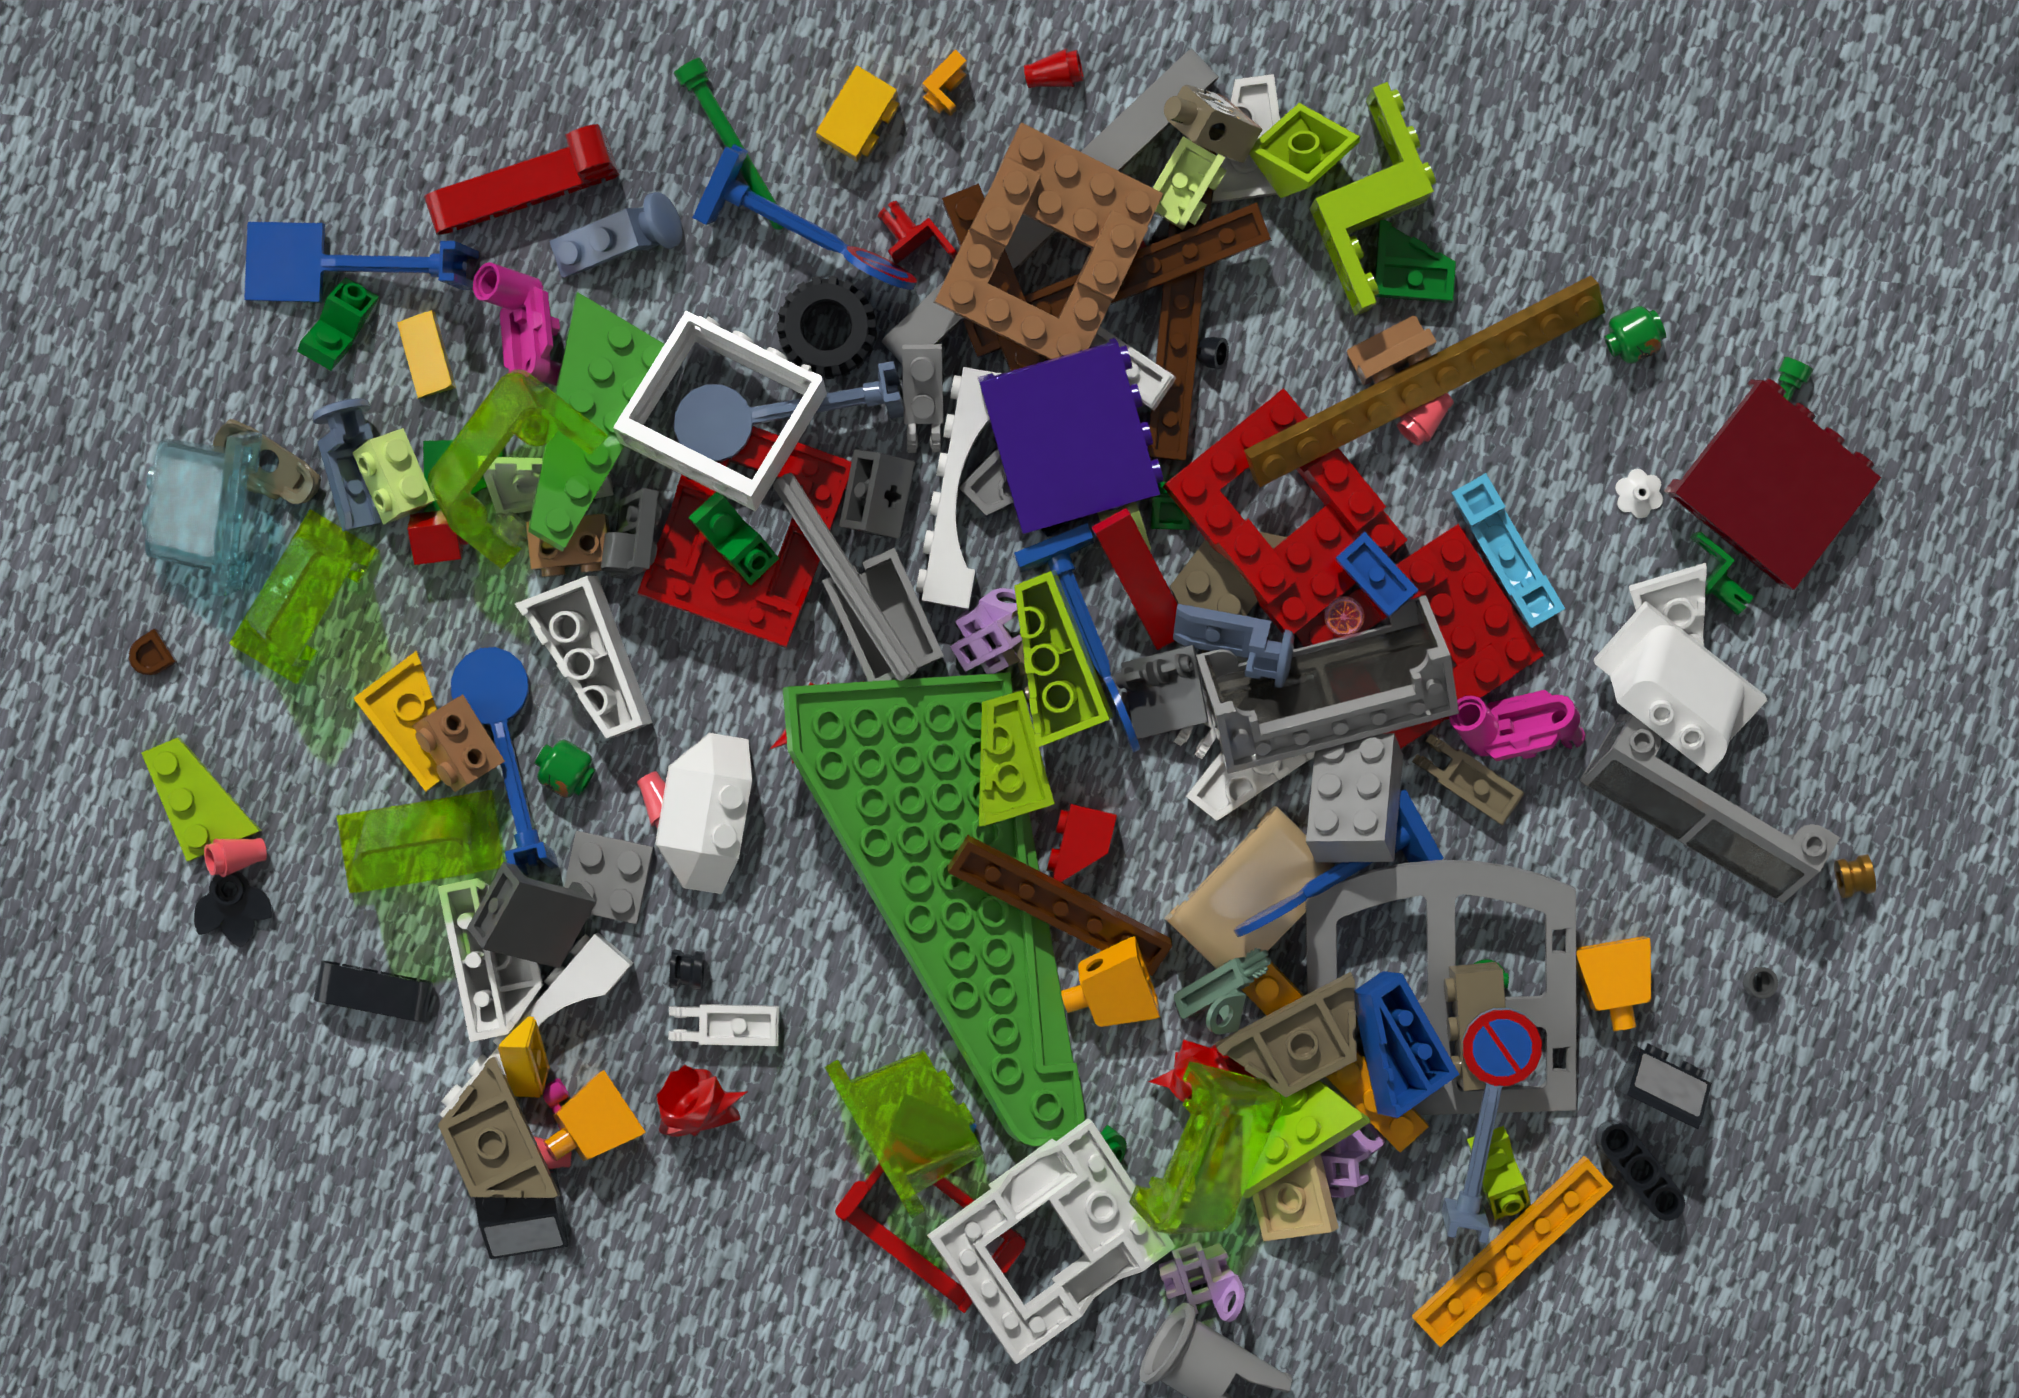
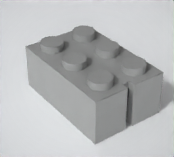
[822,548,944,682]
[1306,733,1403,862]

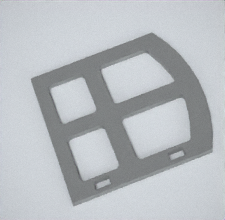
[1305,860,1577,1115]

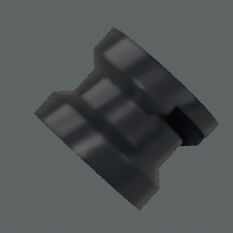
[669,949,705,990]

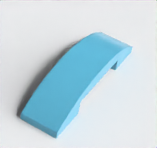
[1451,473,1565,629]

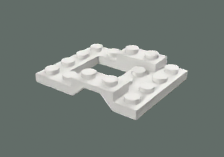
[927,1119,1176,1364]

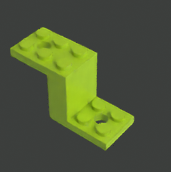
[1309,82,1436,316]

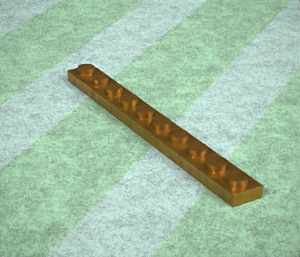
[1244,275,1605,487]

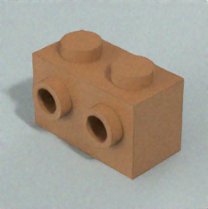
[526,514,610,577]
[412,694,505,792]

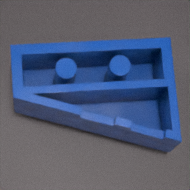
[1354,971,1460,1118]

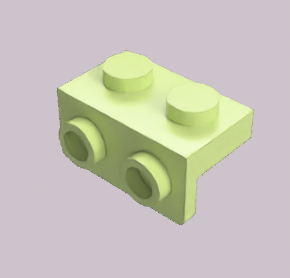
[1153,136,1227,230]

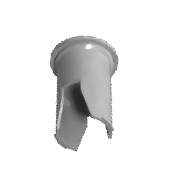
[1139,1303,1292,1398]

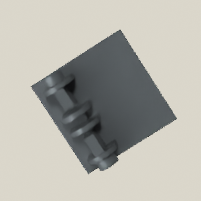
[1115,645,1209,739]

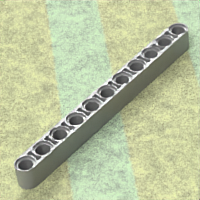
[881,48,1219,364]

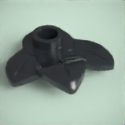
[194,871,272,947]

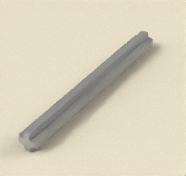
[773,473,918,681]

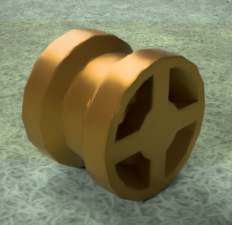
[1834,854,1876,898]

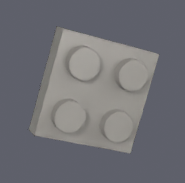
[564,831,654,924]

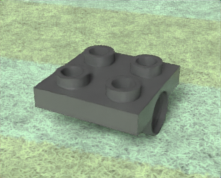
[601,488,662,579]

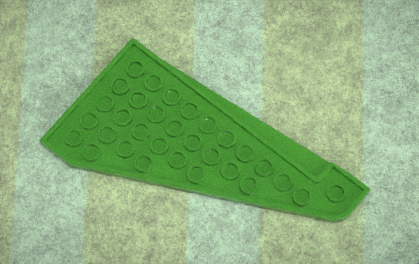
[783,673,1085,1146]

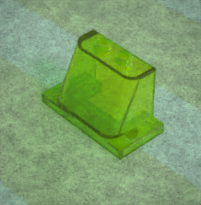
[229,509,379,684]
[336,790,505,893]
[824,1049,984,1218]

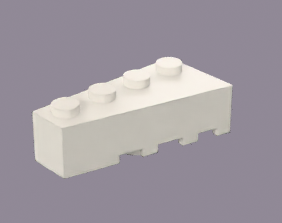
[515,576,653,738]

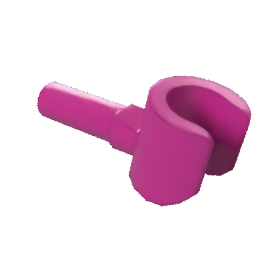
[543,1078,570,1130]

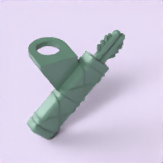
[1174,948,1271,1034]

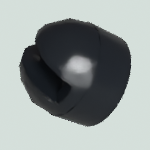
[1196,337,1229,369]

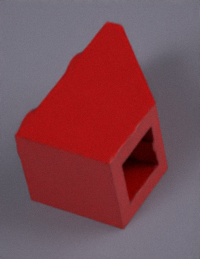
[1046,803,1117,882]

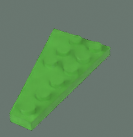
[528,292,665,552]

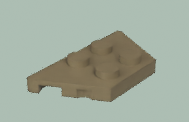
[1169,532,1287,653]
[1215,972,1357,1097]
[438,1057,561,1198]

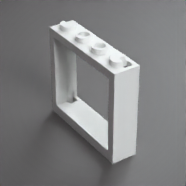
[613,311,827,511]

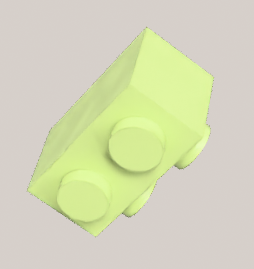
[352,428,435,525]

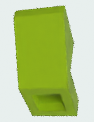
[1467,1125,1531,1220]

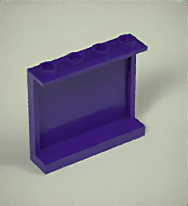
[978,338,1164,534]

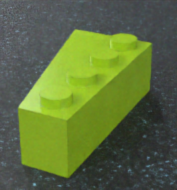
[1014,570,1113,748]

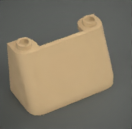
[1164,806,1336,969]

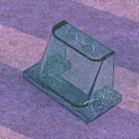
[142,431,262,597]

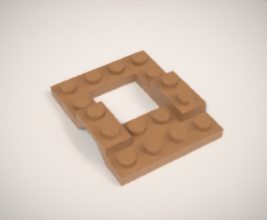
[934,122,1164,360]

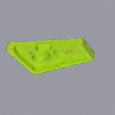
[979,690,1055,827]
[141,737,262,861]

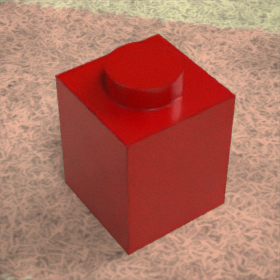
[407,508,469,565]

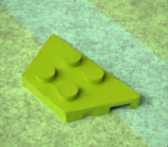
[1238,1080,1370,1199]

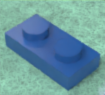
[1335,532,1418,618]

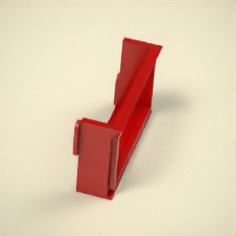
[835,1139,1026,1314]

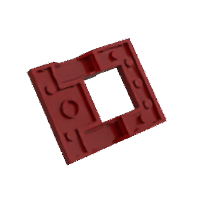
[1162,388,1407,635]
[637,426,852,648]
[1295,524,1544,749]

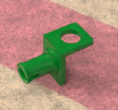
[1690,531,1754,616]

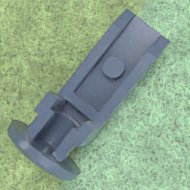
[549,192,683,278]
[313,398,381,531]
[1173,604,1294,688]

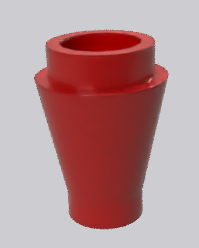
[1024,48,1084,88]

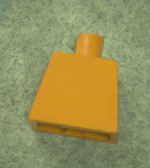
[1061,936,1160,1027]
[1576,936,1651,1031]
[543,1070,646,1161]

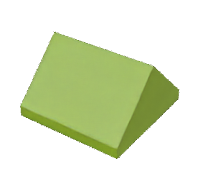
[1249,103,1360,198]

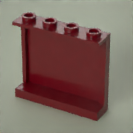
[1664,378,1881,590]

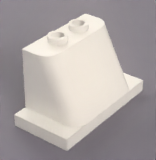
[1594,601,1767,774]

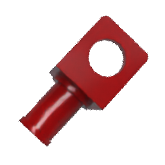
[878,201,957,264]

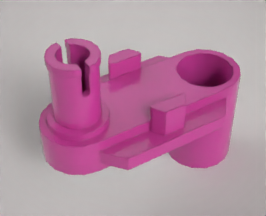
[473,262,562,387]
[1449,690,1586,761]

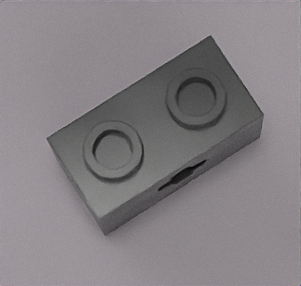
[839,449,914,539]

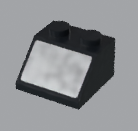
[1614,1043,1712,1129]
[474,1169,568,1259]

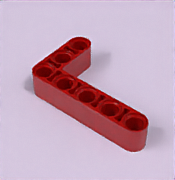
[424,124,619,235]

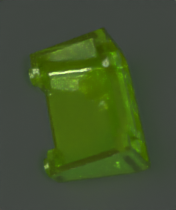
[1129,1061,1283,1235]

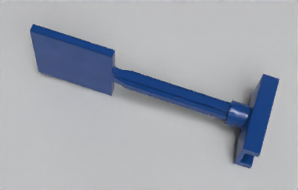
[244,222,479,303]

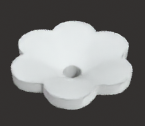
[1615,469,1663,518]

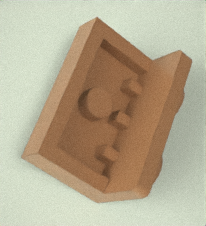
[1347,316,1436,386]

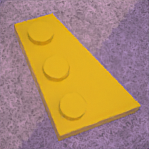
[353,650,442,792]

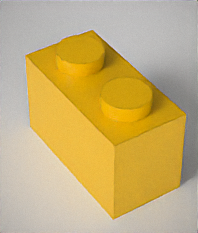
[816,65,900,162]

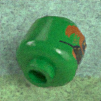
[1604,306,1666,364]
[534,739,596,798]

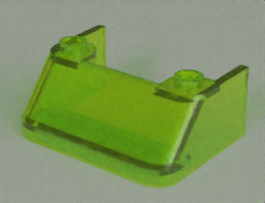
[428,369,609,569]

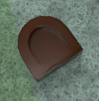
[129,629,177,675]

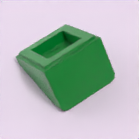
[1151,482,1191,530]

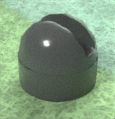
[1743,967,1778,999]

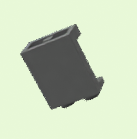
[467,862,596,968]

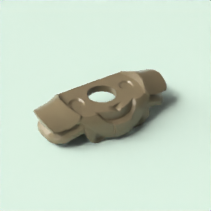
[213,419,321,504]

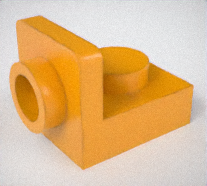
[922,49,967,116]

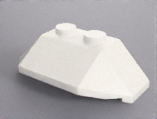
[655,733,752,894]
[438,878,543,1042]

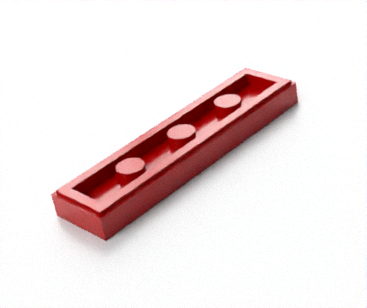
[1091,508,1178,650]

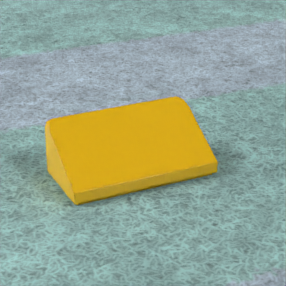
[397,310,456,399]
[498,1016,550,1098]

